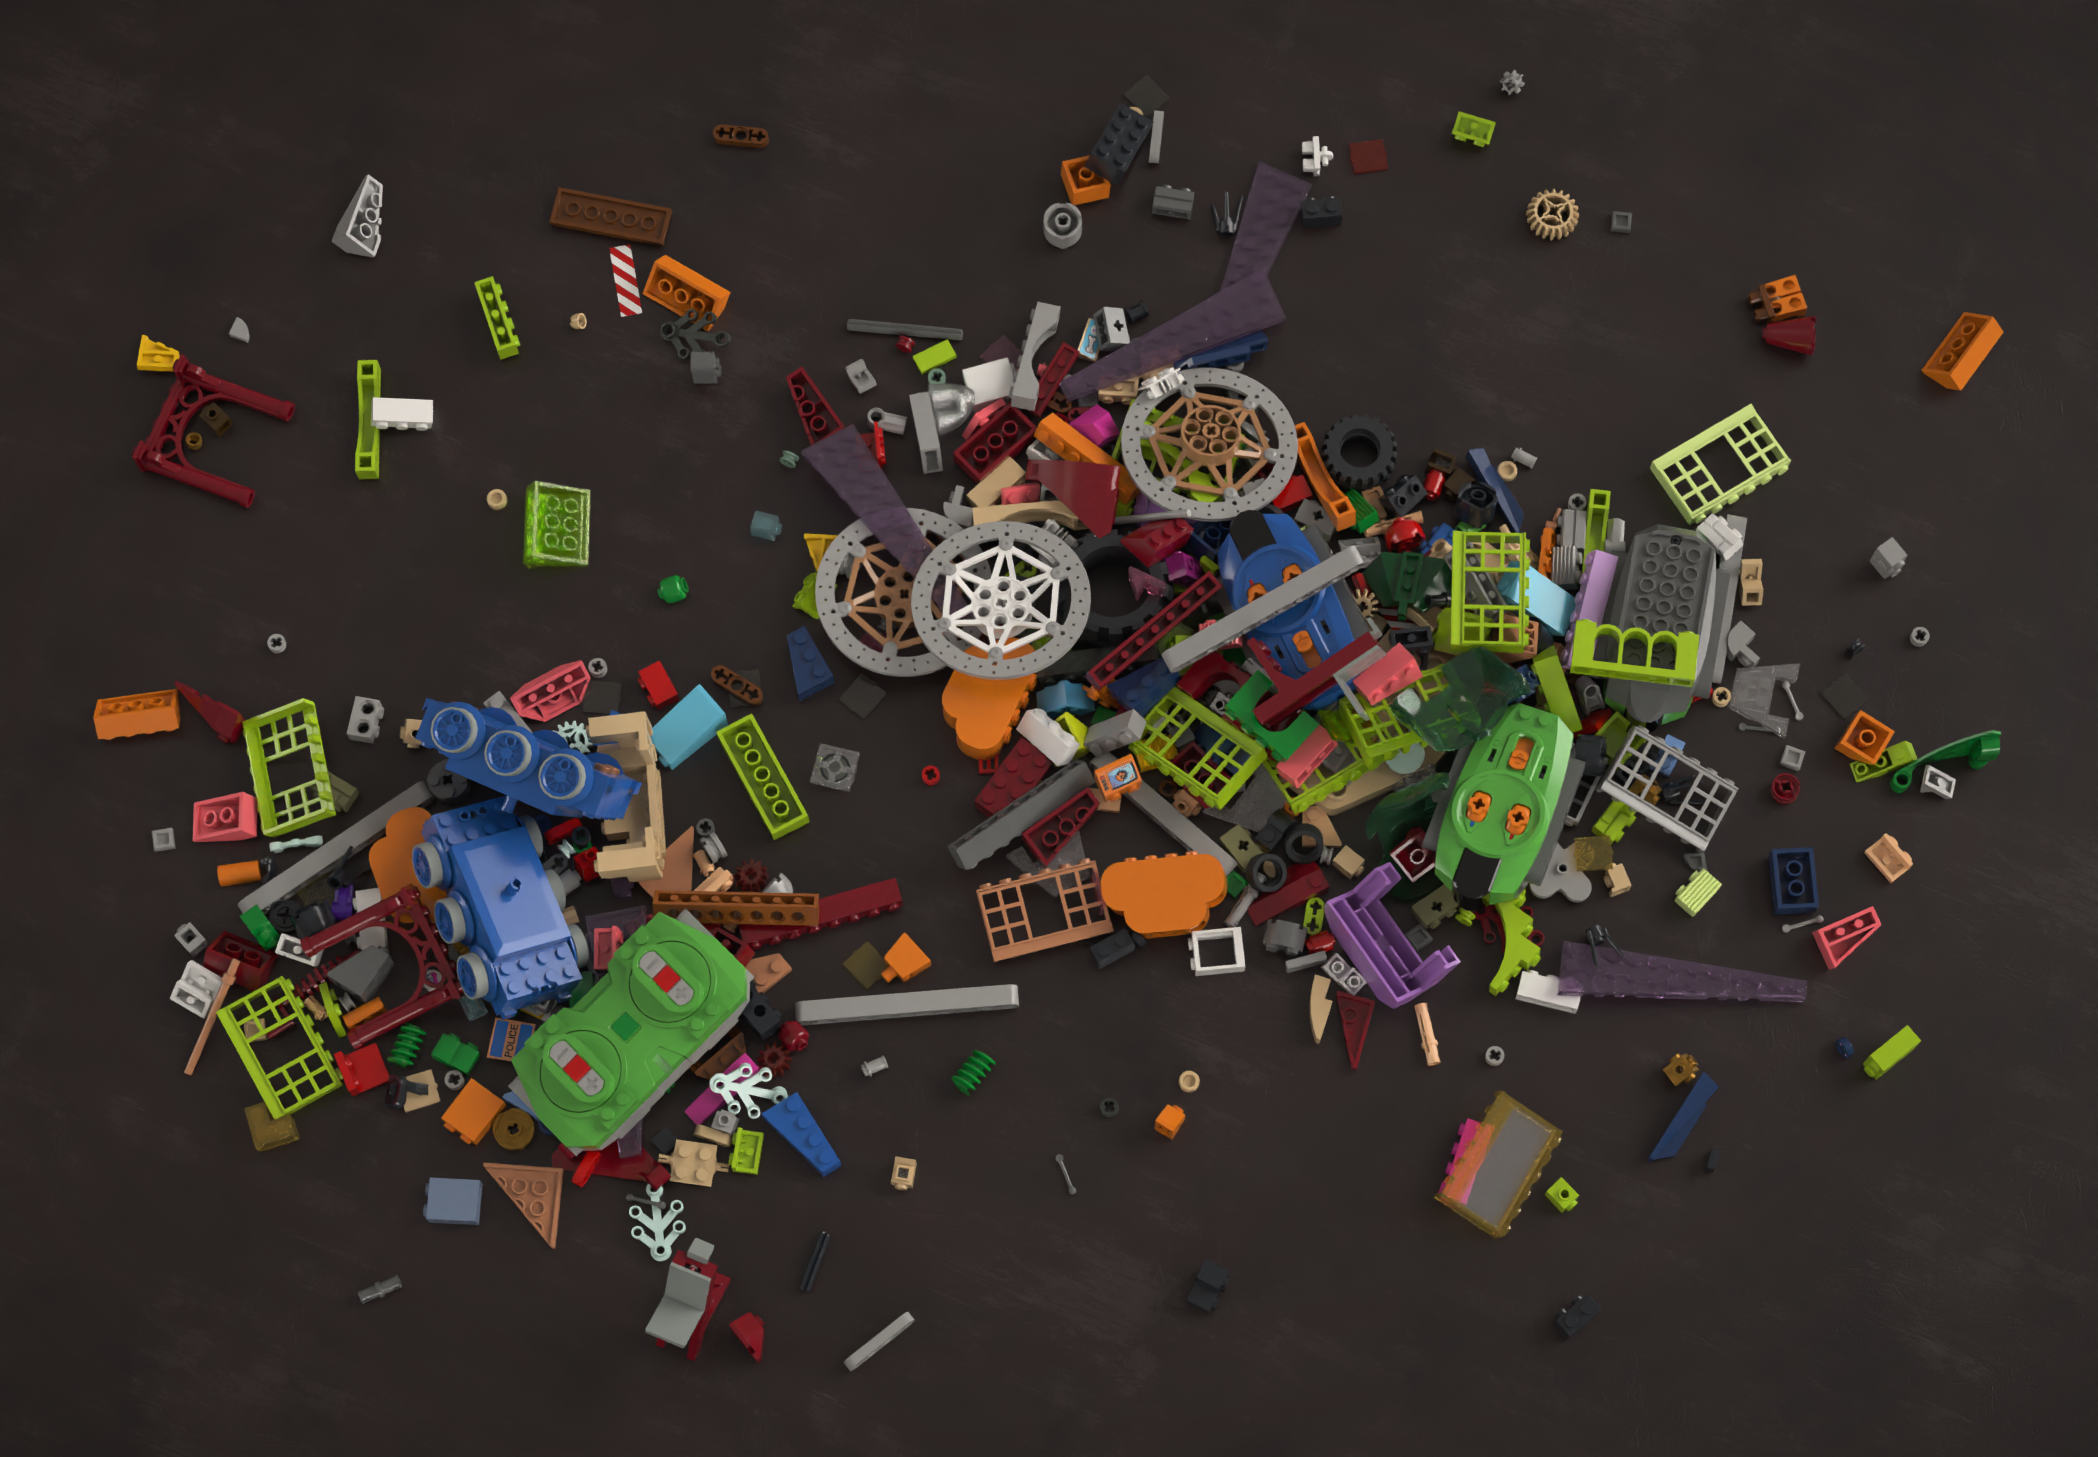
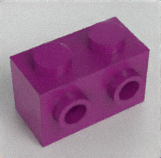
[1165,551,1203,589]

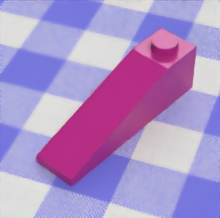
[684,1053,760,1126]

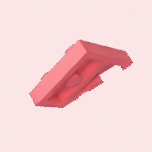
[962,398,1006,441]
[1001,482,1041,505]

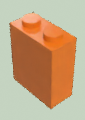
[441,1078,507,1146]

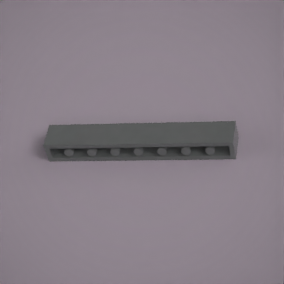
[947,759,1095,870]

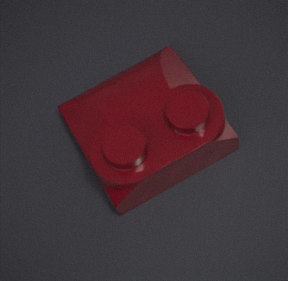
[1389,827,1436,882]

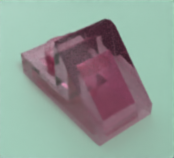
[1128,566,1166,601]

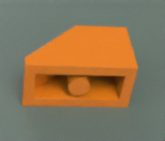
[1154,1105,1185,1140]

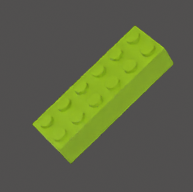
[716,713,809,841]

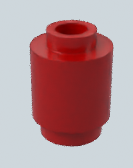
[1423,470,1446,501]
[1305,930,1336,955]

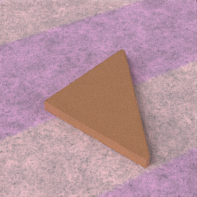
[637,826,694,898]
[483,1162,564,1249]

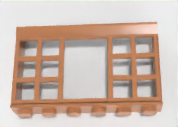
[976,858,1114,963]

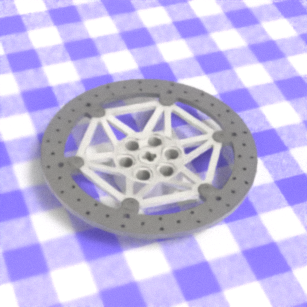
[911,521,1091,680]

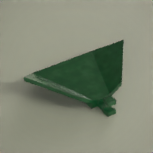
[1362,551,1452,622]

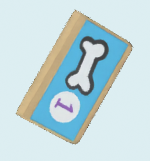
[1078,318,1100,363]

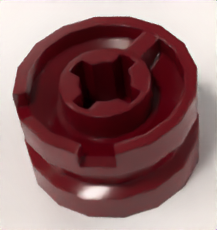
[1770,773,1800,805]

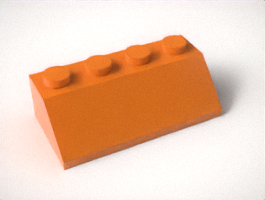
[642,255,731,331]
[1921,312,2003,391]
[93,689,181,740]

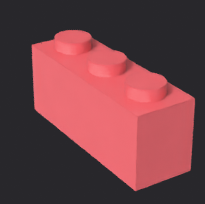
[1276,725,1338,789]

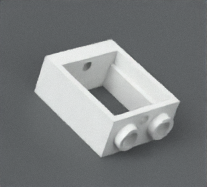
[1188,927,1245,976]

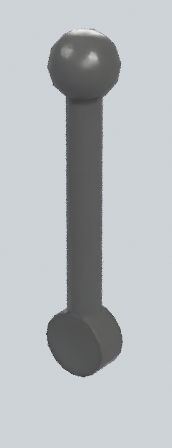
[1738,723,1781,735]
[1055,1154,1076,1195]
[626,1194,666,1210]

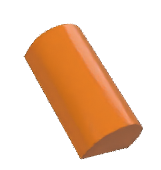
[217,860,262,887]
[342,996,387,1030]

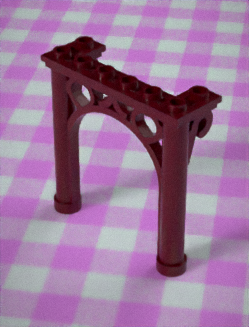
[132,354,295,508]
[300,883,465,1049]

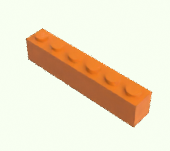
[1033,413,1140,505]

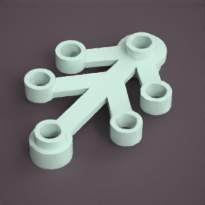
[709,1063,788,1119]
[629,1184,686,1262]

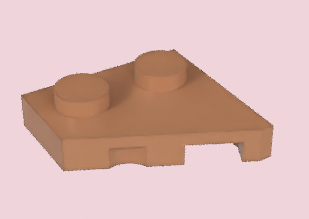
[745,953,792,993]

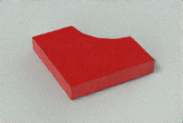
[1572,708,1612,738]

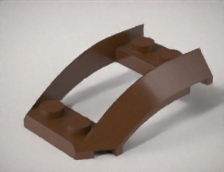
[689,1025,747,1080]

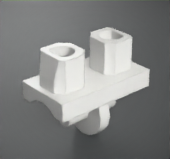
[1302,136,1333,176]

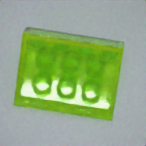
[523,481,590,566]

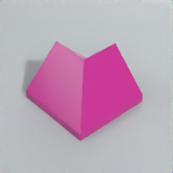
[1068,404,1120,449]

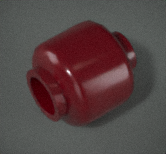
[779,1021,809,1051]

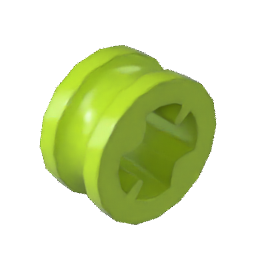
[1455,908,1476,926]

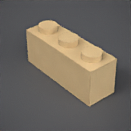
[966,457,1026,508]

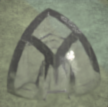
[928,383,975,435]

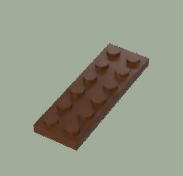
[550,187,672,246]

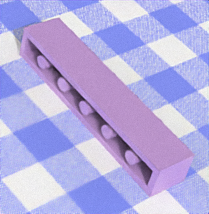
[1560,550,1618,670]

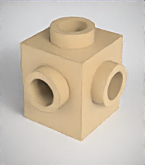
[400,719,422,748]

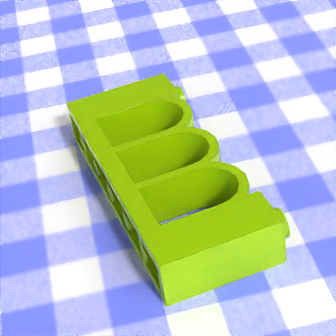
[1570,619,1699,687]

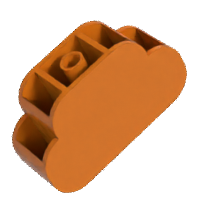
[942,637,1038,761]
[369,807,447,923]
[1101,851,1228,938]

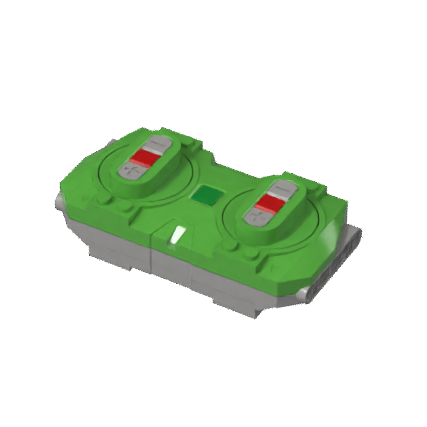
[508,908,755,1156]

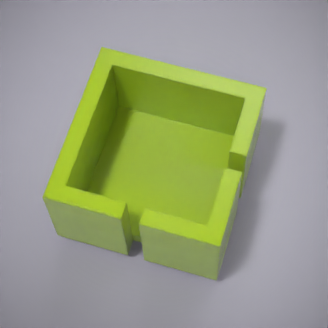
[1595,711,1646,771]

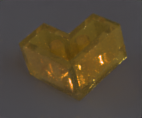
[244,1102,300,1152]

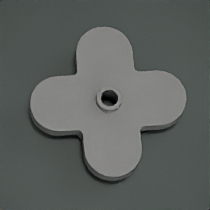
[1529,841,1595,903]

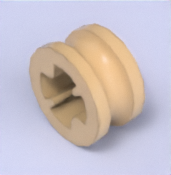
[1712,687,1731,707]

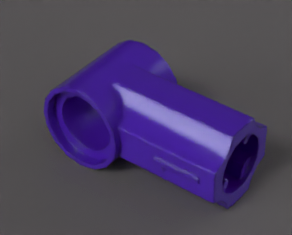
[331,879,355,920]

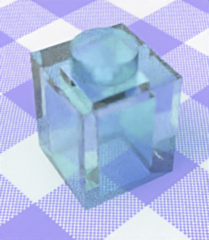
[750,511,782,541]

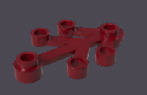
[1471,904,1545,953]

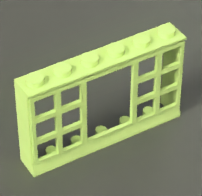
[1650,404,1791,525]

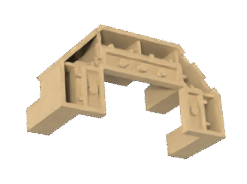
[586,711,666,882]

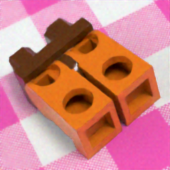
[1748,275,1807,324]

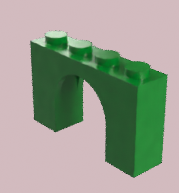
[1224,670,1319,763]

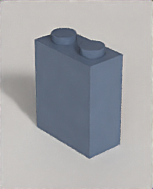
[423,1178,483,1225]

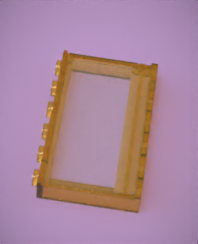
[1434,1090,1563,1238]

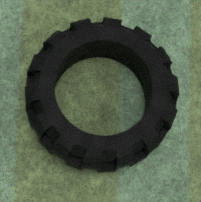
[1052,529,1174,648]

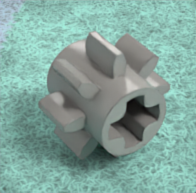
[1499,70,1525,95]

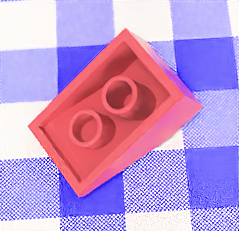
[193,792,258,842]

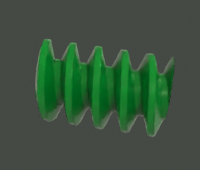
[387,1023,427,1069]
[952,1050,996,1096]

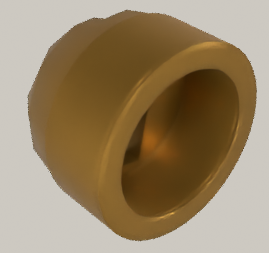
[186,433,202,450]

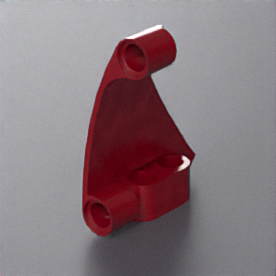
[1025,460,1121,539]
[552,1133,672,1191]

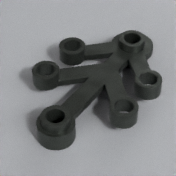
[660,309,731,360]

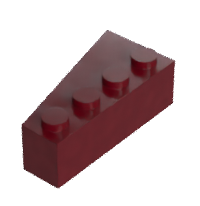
[786,366,849,456]

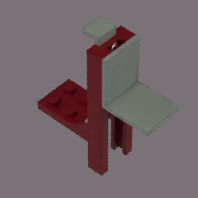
[1247,617,1387,730]
[645,1238,731,1361]

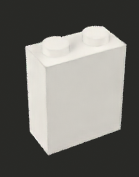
[962,357,1015,412]

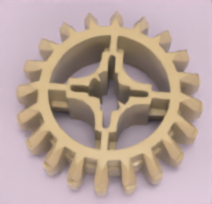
[1526,189,1579,241]

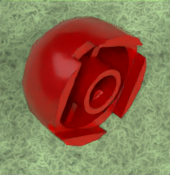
[1385,517,1426,553]

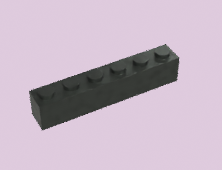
[1037,643,1159,688]

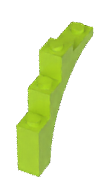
[1489,889,1541,996]

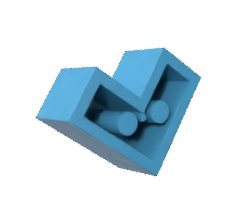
[1036,680,1095,719]

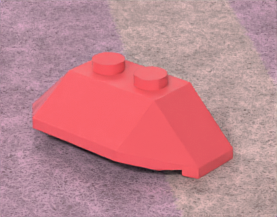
[510,660,591,722]

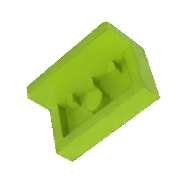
[1451,111,1496,147]
[793,572,838,619]
[729,1127,764,1175]

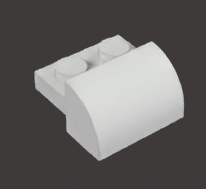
[170,960,223,1019]

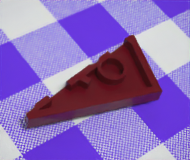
[1336,990,1375,1070]

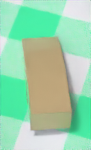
[1310,975,1333,1044]

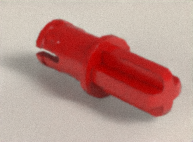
[1351,573,1377,607]

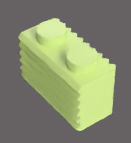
[1675,868,1722,917]

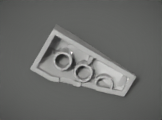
[331,174,383,258]

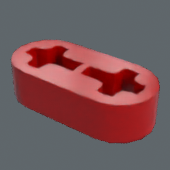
[544,818,582,845]
[572,1150,601,1187]

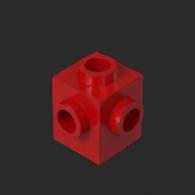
[573,846,600,883]

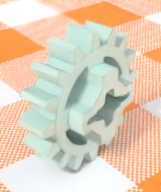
[554,721,594,755]

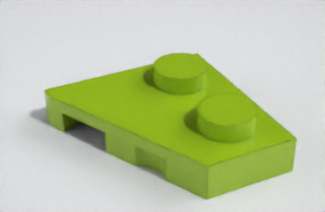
[319,982,347,1038]

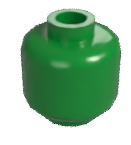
[657,575,689,604]

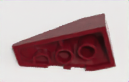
[174,681,245,744]
[1247,862,1330,927]

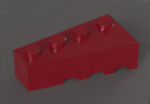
[1021,787,1100,869]

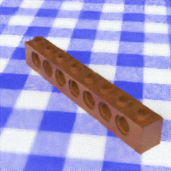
[653,890,820,926]

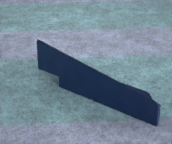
[1173,330,1268,372]
[1466,448,1524,533]
[1647,1072,1719,1162]

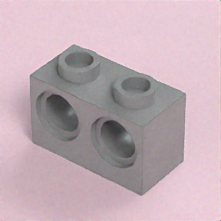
[347,696,384,744]

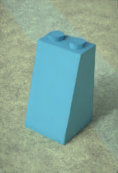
[1497,561,1576,636]
[650,684,728,770]

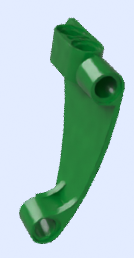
[1890,730,2001,793]

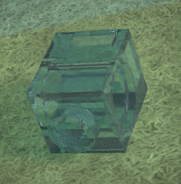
[459,995,488,1021]

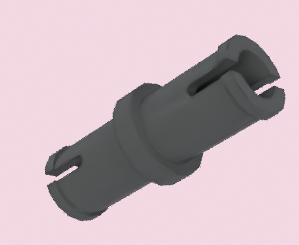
[358,1275,402,1304]

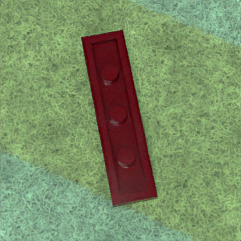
[1025,342,1080,418]

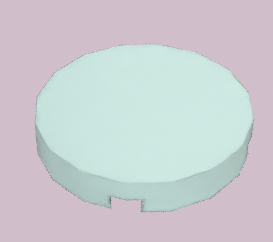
[1386,735,1425,775]

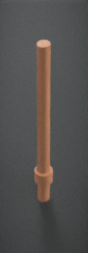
[184,958,240,1075]

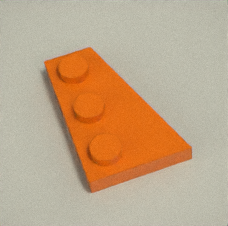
[1538,528,1557,580]

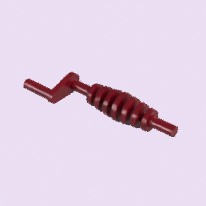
[267,949,360,1039]

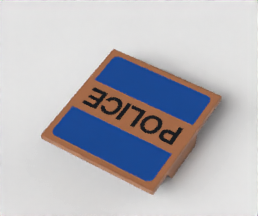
[487,1017,536,1062]

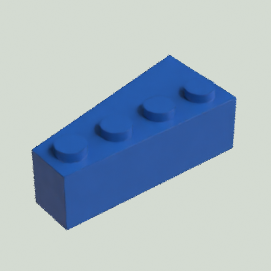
[762,1092,841,1177]

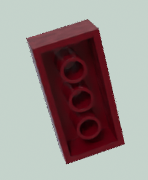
[953,402,1037,485]
[974,737,1055,817]

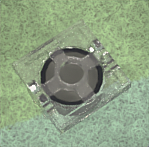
[810,743,860,792]

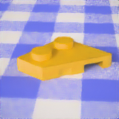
[804,534,839,575]

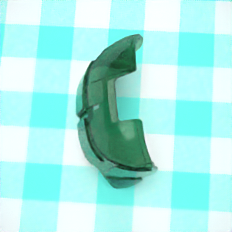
[1388,646,1531,752]
[1365,772,1450,899]

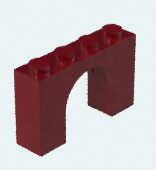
[1177,650,1271,733]

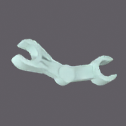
[270,836,323,853]

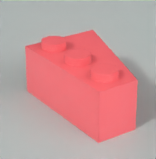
[1352,642,1423,706]
[1812,906,1881,970]

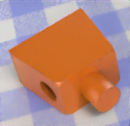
[881,933,931,983]

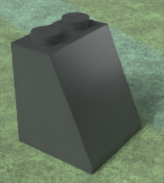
[327,945,395,1004]

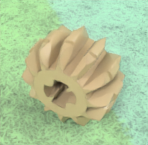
[1352,589,1379,622]

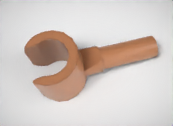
[1545,508,1562,532]

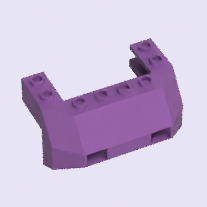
[1323,862,1461,1009]

